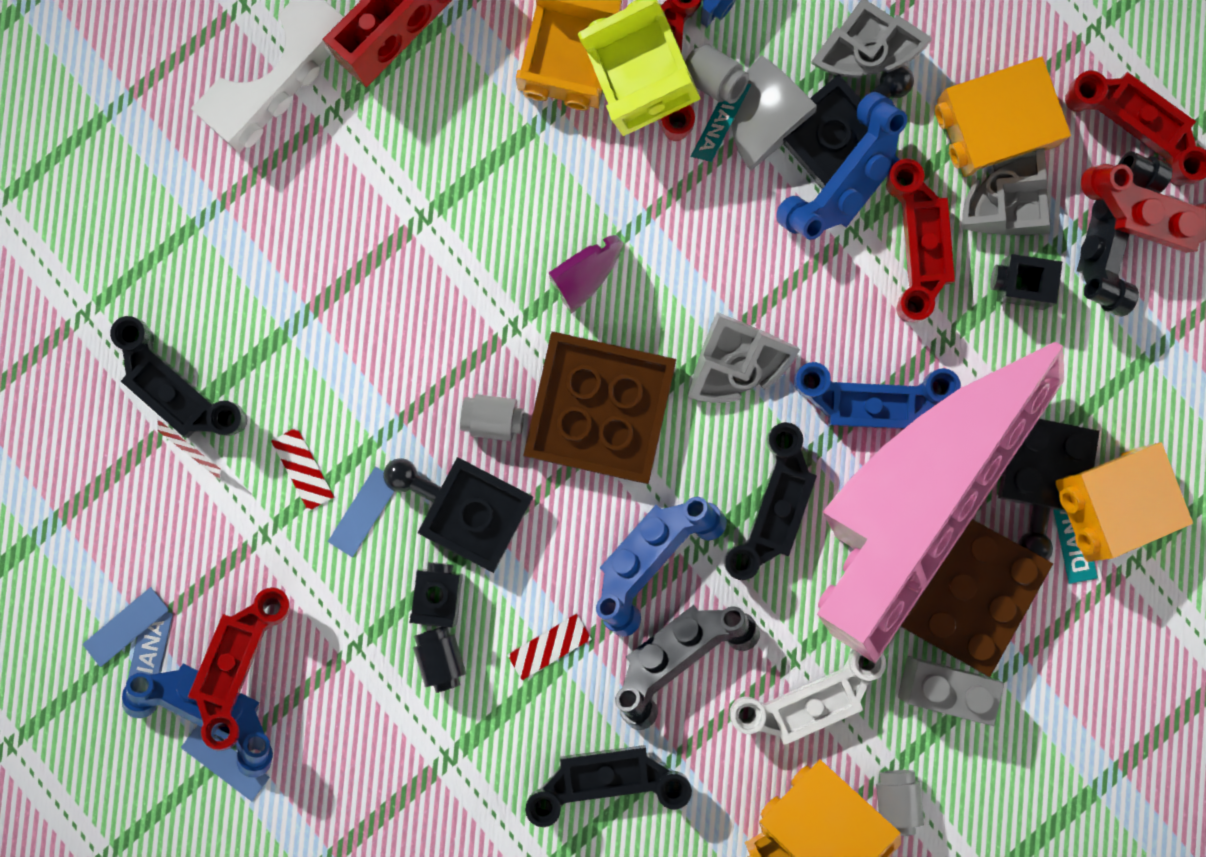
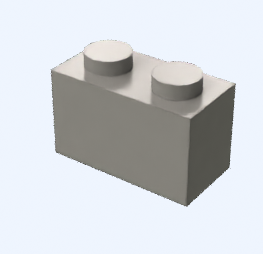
[898,656,1004,726]

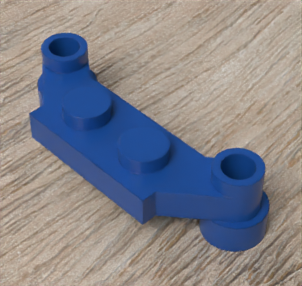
[776,92,907,240]
[794,362,961,429]
[596,497,727,637]
[122,663,273,777]

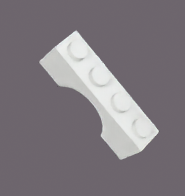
[191,0,344,153]

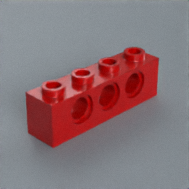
[322,0,452,88]

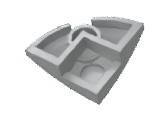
[811,0,932,78]
[732,55,817,171]
[962,148,1050,235]
[688,312,800,403]

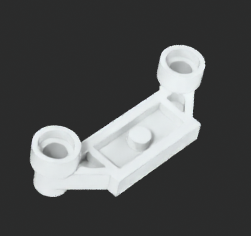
[729,649,886,745]

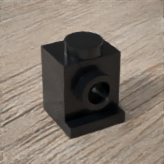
[990,254,1063,310]
[409,562,463,628]

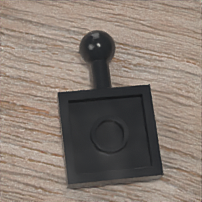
[783,65,914,189]
[997,419,1100,560]
[383,457,534,573]

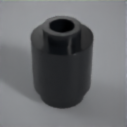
[413,627,466,693]

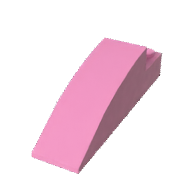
[817,342,1064,663]

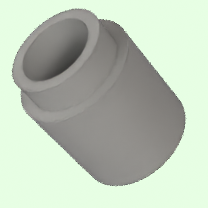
[685,44,749,104]
[460,394,525,441]
[876,770,924,836]

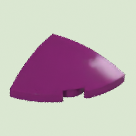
[548,235,623,314]

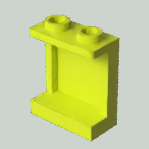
[578,0,701,136]

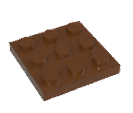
[523,331,677,484]
[900,519,1054,677]

